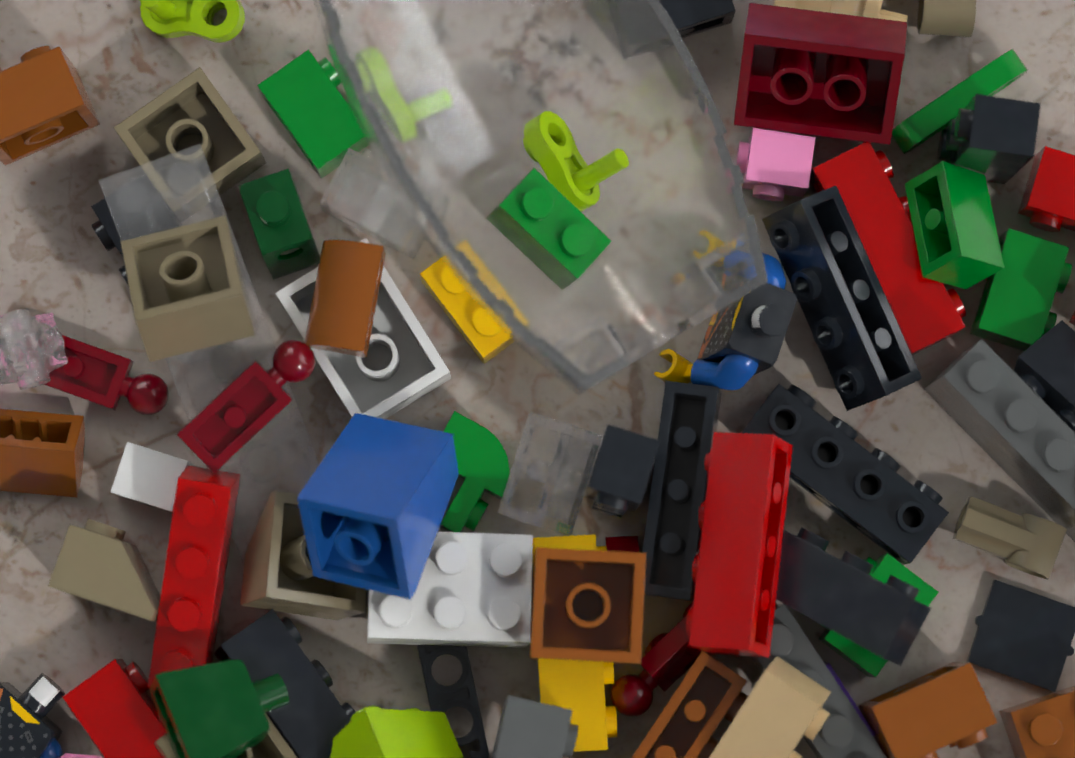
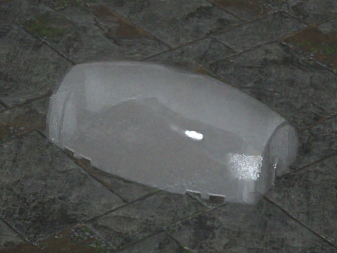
[314,0,768,395]

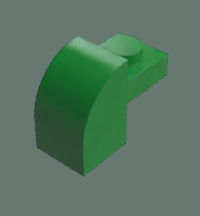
[440,411,510,533]

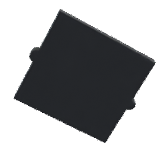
[966,580,1075,692]

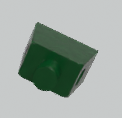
[238,168,320,280]
[149,659,289,758]

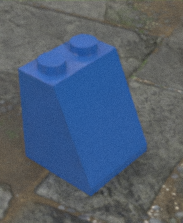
[297,413,459,600]

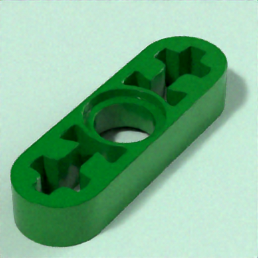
[892,49,1028,154]

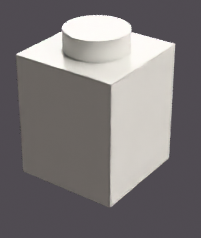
[111,442,194,513]

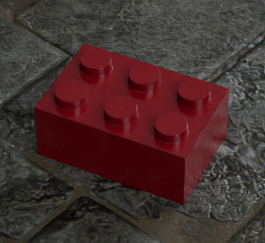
[733,3,907,145]

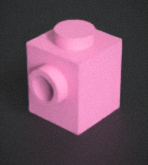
[734,128,816,201]

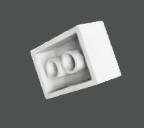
[276,238,451,419]
[367,532,533,648]

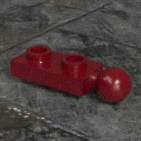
[14,324,169,415]
[177,340,316,473]
[611,601,706,717]

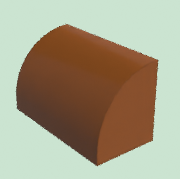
[304,240,386,358]
[0,409,85,498]

